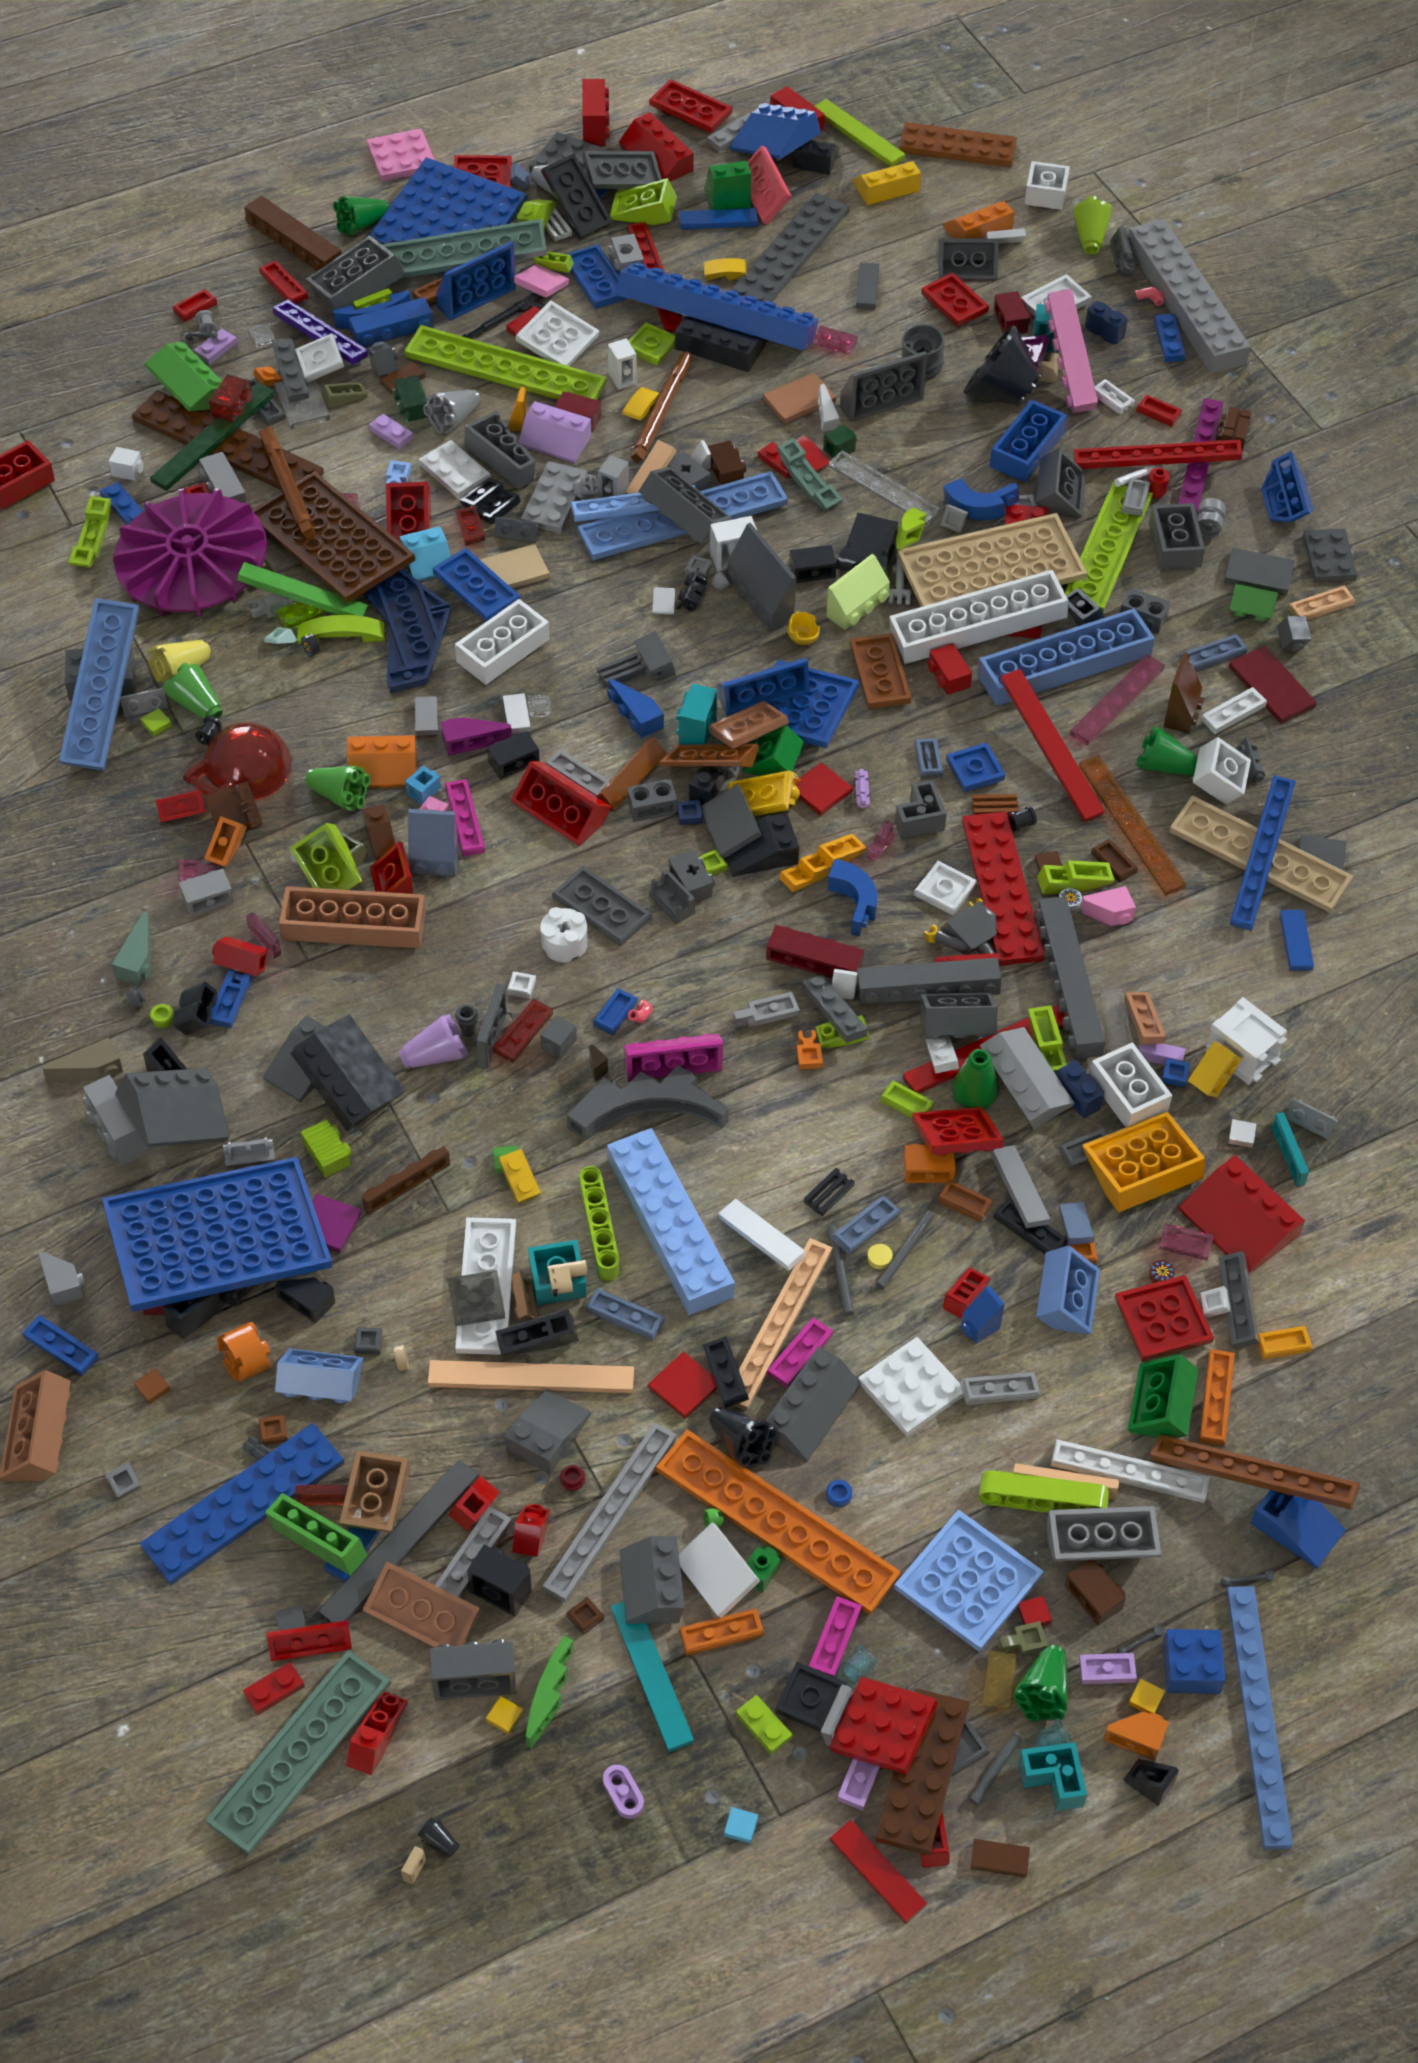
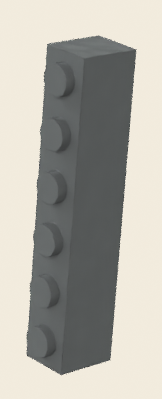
[857,958,1001,1005]

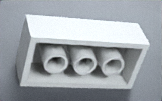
[455,599,550,685]

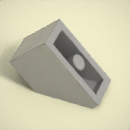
[39,1252,86,1307]

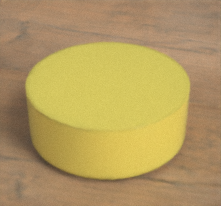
[867,1244,893,1270]

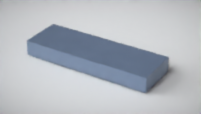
[1180,634,1248,671]
[831,1195,900,1255]
[585,1288,664,1341]

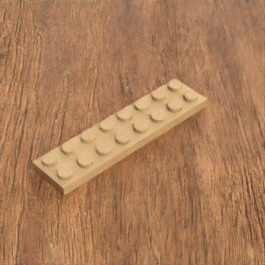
[1169,795,1353,913]

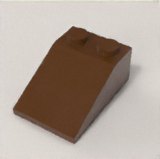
[1164,652,1204,734]

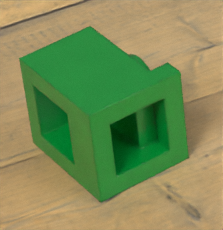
[746,1546,780,1593]

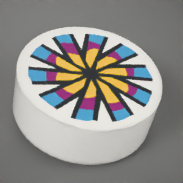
[1059,888,1082,911]

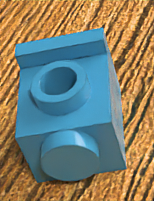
[405,765,441,806]

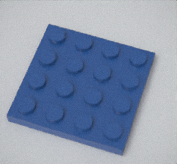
[770,660,859,748]

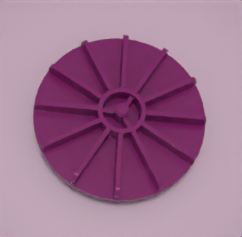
[113,488,267,617]

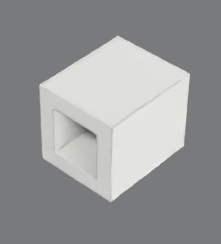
[109,447,144,481]

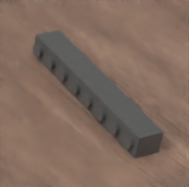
[1034,896,1105,1059]

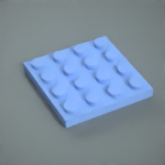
[894,1510,1044,1652]

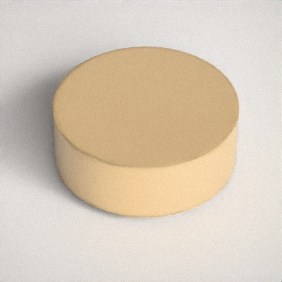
[394,1344,409,1371]

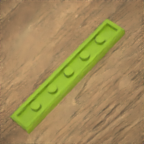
[815,99,905,167]

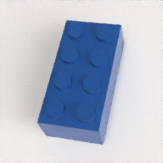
[989,400,1067,483]

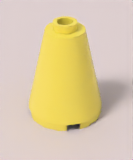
[148,640,211,683]

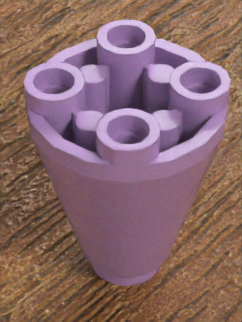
[398,1014,469,1068]

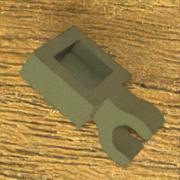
[997,1621,1048,1656]

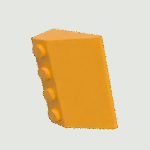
[1082,1111,1205,1212]

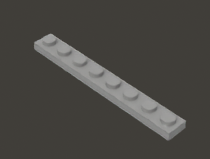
[543,1422,677,1603]

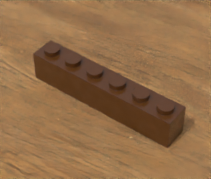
[244,195,342,272]

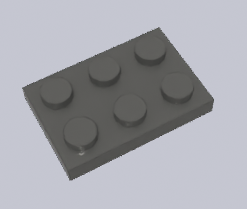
[1303,529,1357,582]

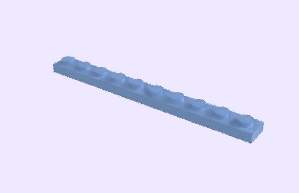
[1226,1586,1293,1850]

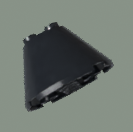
[963,326,1042,407]

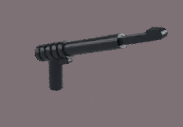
[462,293,546,339]

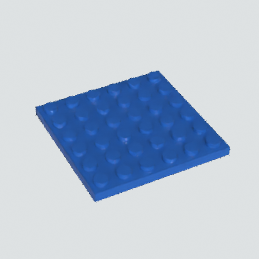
[369,157,527,244]

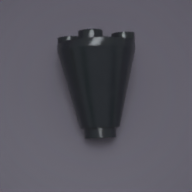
[709,1407,778,1468]

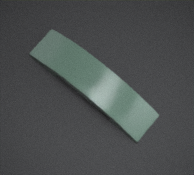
[777,438,843,510]

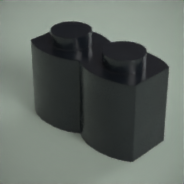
[174,981,217,1035]

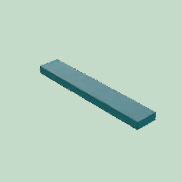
[611,1601,694,1753]

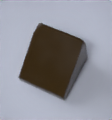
[589,1044,608,1081]

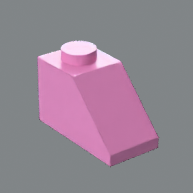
[1080,886,1136,926]

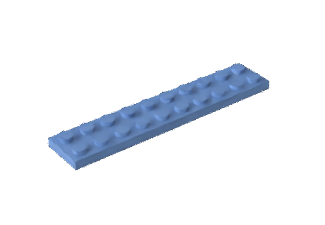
[577,471,788,561]

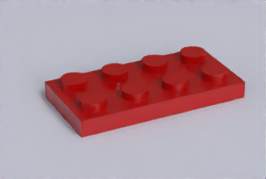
[649,79,733,133]

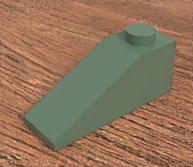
[112,911,152,986]

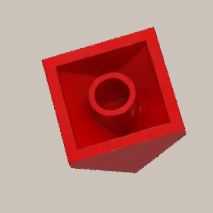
[370,841,413,894]

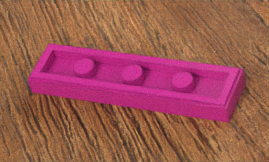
[445,779,485,857]

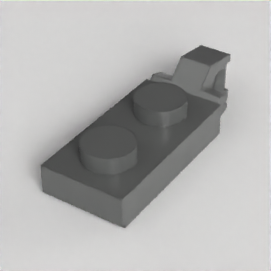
[1110,226,1135,275]
[1058,1128,1123,1170]

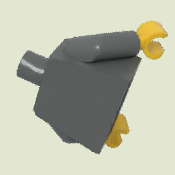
[924,899,997,955]

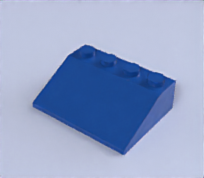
[730,103,821,159]
[436,241,516,321]

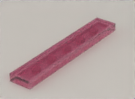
[1070,654,1165,746]

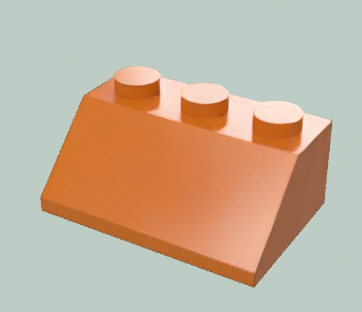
[943,201,1014,239]
[347,735,417,788]

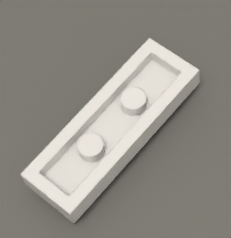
[1201,687,1267,734]

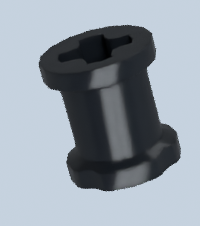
[195,716,222,746]
[1007,805,1037,832]

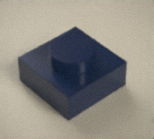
[677,800,702,825]

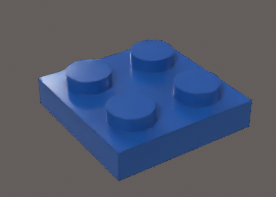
[946,743,1005,792]

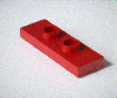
[259,260,308,304]

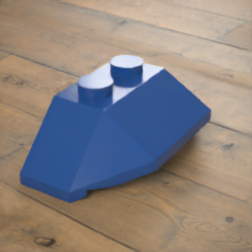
[1261,451,1314,523]

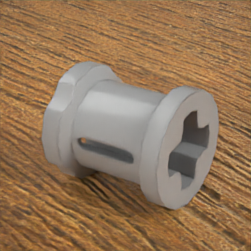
[195,310,217,333]

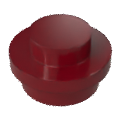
[559,1465,586,1491]

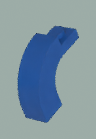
[943,477,1019,521]
[828,859,878,936]

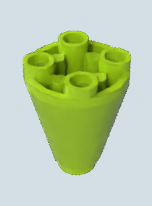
[1073,196,1112,255]

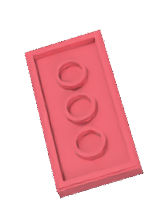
[748,146,792,225]

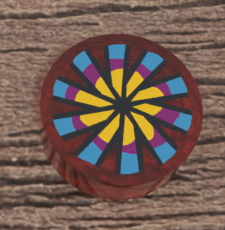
[1149,1260,1175,1283]

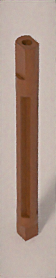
[630,351,693,463]
[259,426,316,539]

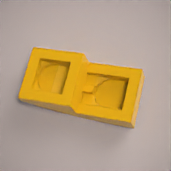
[704,258,747,281]
[622,387,660,421]

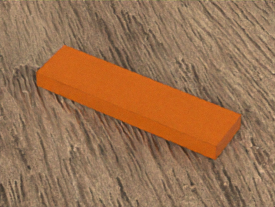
[1199,1349,1235,1446]

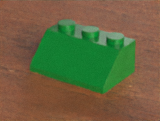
[1128,1354,1199,1438]

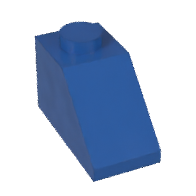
[961,1286,1005,1344]

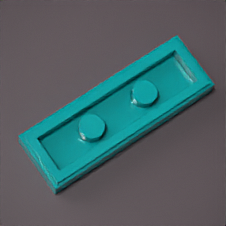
[1271,1112,1309,1187]

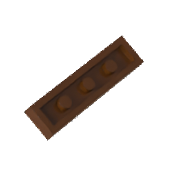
[362,1145,450,1215]

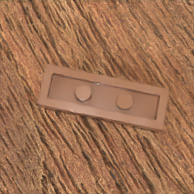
[1124,992,1166,1045]

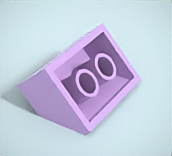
[518,401,591,463]

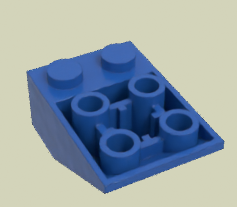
[1251,1490,1346,1569]

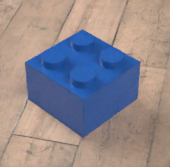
[1163,1629,1226,1694]

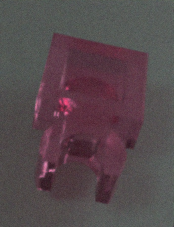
[867,820,895,861]
[177,860,218,882]

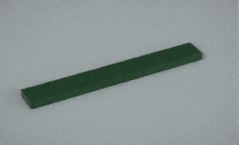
[150,382,275,491]

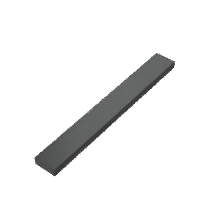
[319,1459,479,1623]

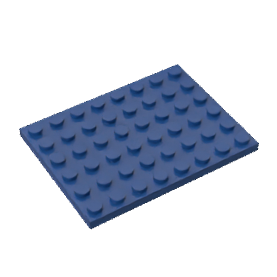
[102,1157,332,1312]

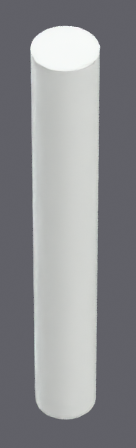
[1114,465,1163,487]

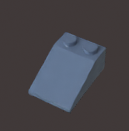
[408,809,459,876]

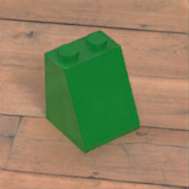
[704,161,752,210]

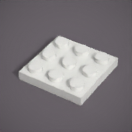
[515,300,599,366]
[858,1337,964,1437]

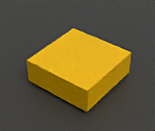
[1128,1679,1165,1714]
[486,1696,524,1735]

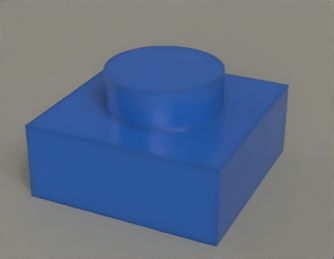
[1162,1058,1190,1087]

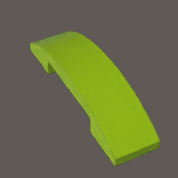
[68,496,111,568]
[297,615,385,644]

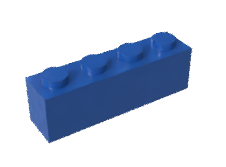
[349,297,434,347]

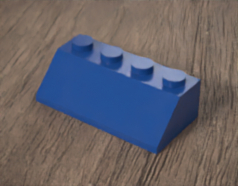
[717,658,810,717]

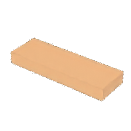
[626,440,677,494]
[1288,585,1355,620]

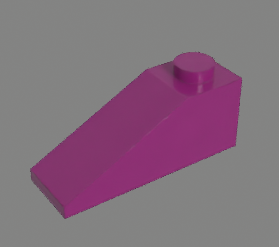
[440,717,512,756]

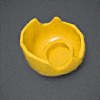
[787,612,820,645]

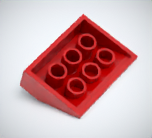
[1178,1155,1305,1274]

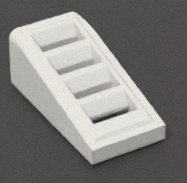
[817,384,839,432]

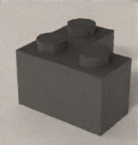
[895,780,946,839]

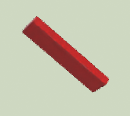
[830,1820,927,1924]

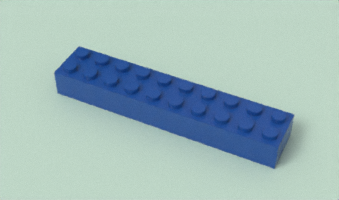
[616,262,819,350]

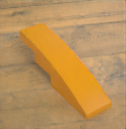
[779,834,867,892]

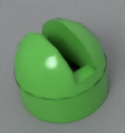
[703,1508,724,1528]

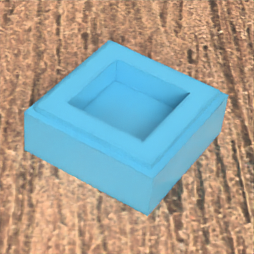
[724,1807,758,1844]

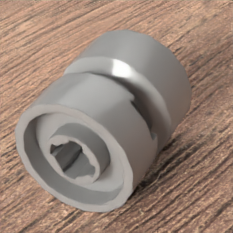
[1197,498,1226,538]

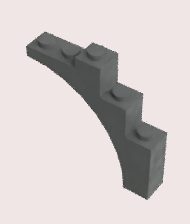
[567,1065,729,1141]

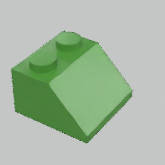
[1230,584,1278,622]

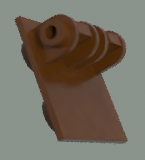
[205,781,263,830]

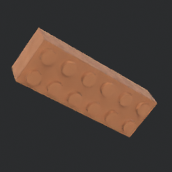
[279,886,426,949]

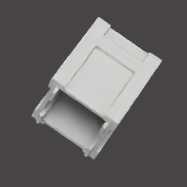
[1205,997,1287,1085]

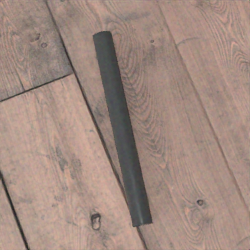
[876,1211,934,1290]
[827,1225,854,1316]

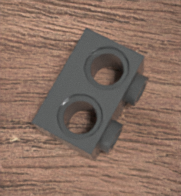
[1120,588,1171,633]
[627,779,677,822]

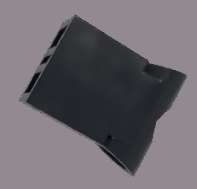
[836,513,898,576]

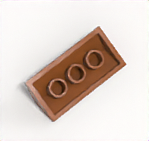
[659,744,759,768]

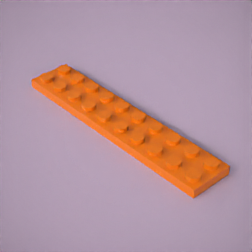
[656,1429,901,1616]

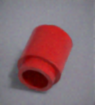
[1148,468,1170,499]

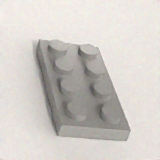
[521,461,588,534]

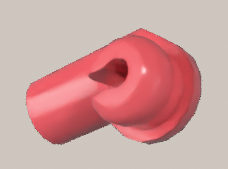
[1136,287,1165,306]
[628,1000,653,1024]

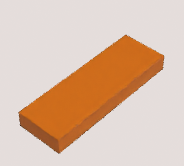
[679,1608,764,1656]

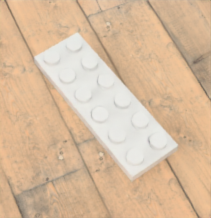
[455,1217,516,1355]

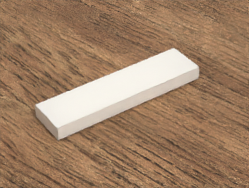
[718,1199,806,1271]

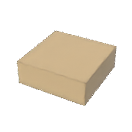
[401,1846,426,1884]

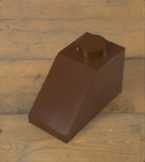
[362,804,395,860]

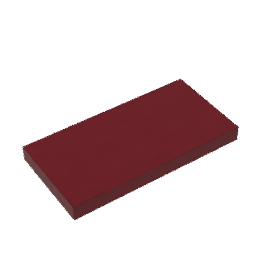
[1229,645,1317,724]

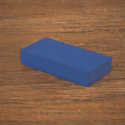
[593,988,638,1036]

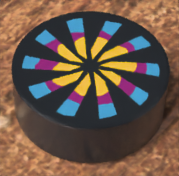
[301,634,320,657]

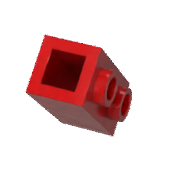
[212,936,269,976]

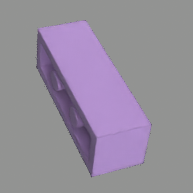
[1139,1044,1185,1065]

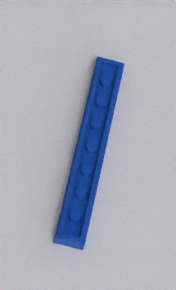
[1230,775,1296,931]

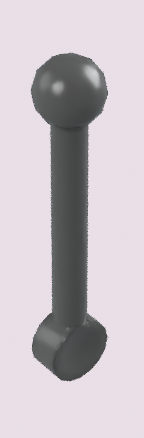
[184,330,218,339]
[1221,1570,1275,1587]
[1116,1625,1164,1653]

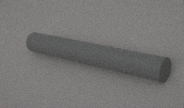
[969,1733,1021,1806]

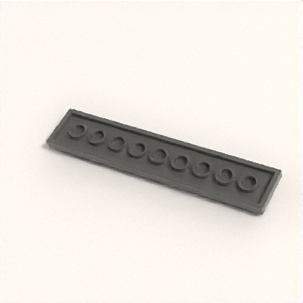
[732,193,849,302]

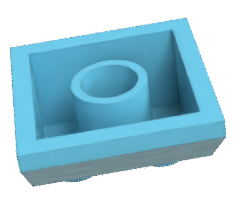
[400,526,451,582]

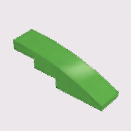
[526,1635,574,1749]

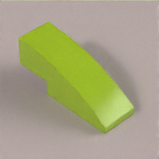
[896,507,927,550]
[1037,860,1115,894]
[1028,1005,1067,1076]

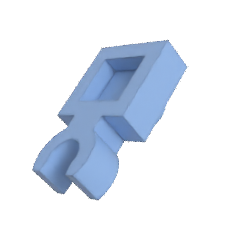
[386,460,412,483]

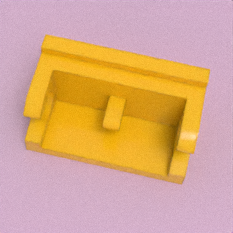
[1188,1041,1243,1098]

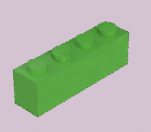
[265,1493,368,1576]

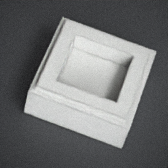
[507,971,536,999]
[1228,1119,1256,1148]
[1201,1286,1230,1318]

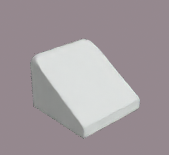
[691,440,711,470]
[652,587,675,615]
[832,969,857,1000]

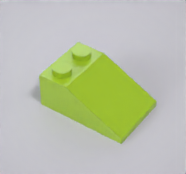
[610,178,677,225]
[289,823,363,890]

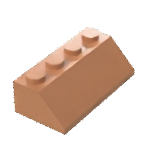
[0,1370,71,1482]

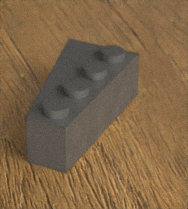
[464,411,535,489]

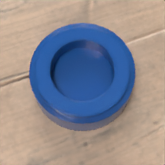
[826,1480,852,1508]

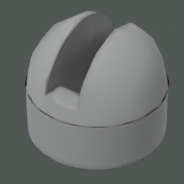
[712,571,730,590]

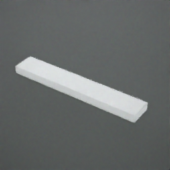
[1051,1439,1210,1503]

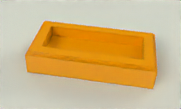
[1257,1326,1313,1360]

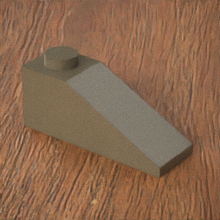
[41,1037,123,1082]

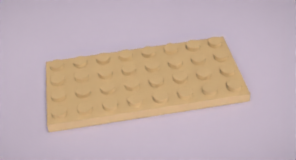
[897,513,1087,607]

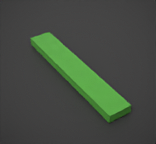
[237,562,367,616]

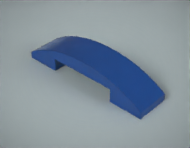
[333,290,411,329]

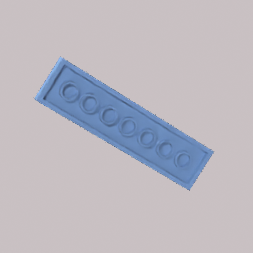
[59,598,140,771]

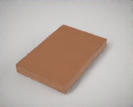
[763,372,836,424]
[708,701,789,749]

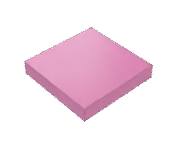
[514,264,569,298]

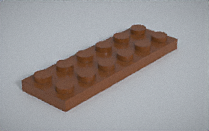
[899,122,1017,167]

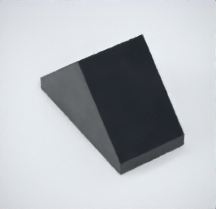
[143,1037,187,1072]
[1123,1759,1179,1806]

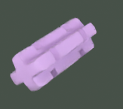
[855,769,870,809]

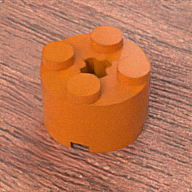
[216,1321,271,1383]

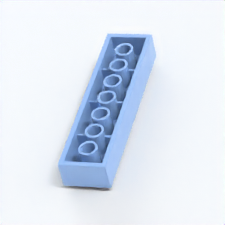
[607,1128,735,1315]

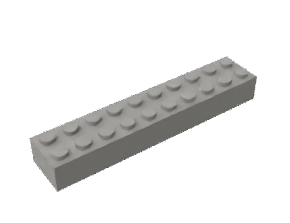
[1128,219,1251,374]

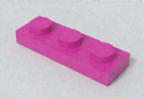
[767,1317,833,1389]
[809,1596,862,1677]

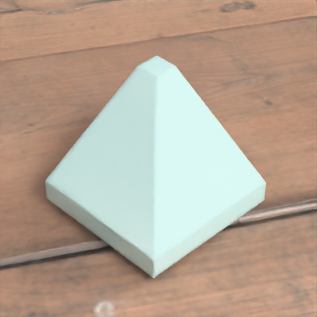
[263,627,297,644]

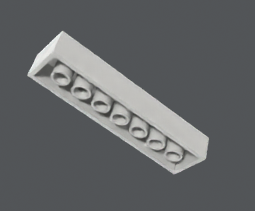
[889,569,1068,664]

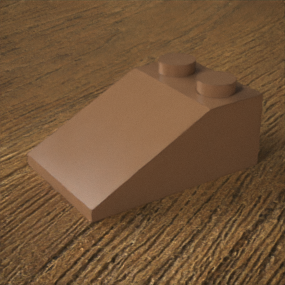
[339,1450,411,1533]

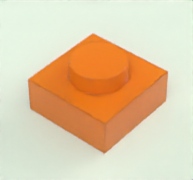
[253,366,282,386]

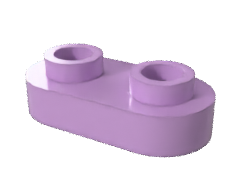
[603,1765,644,1819]

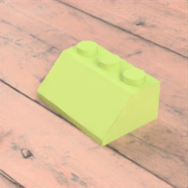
[826,554,890,630]

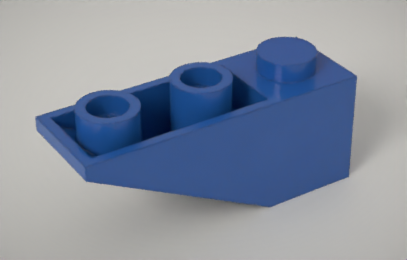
[607,679,664,738]

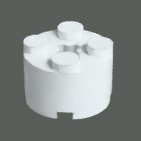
[540,907,588,962]

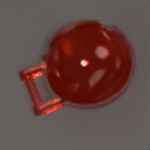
[183,722,292,800]

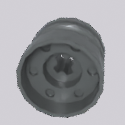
[902,324,944,379]

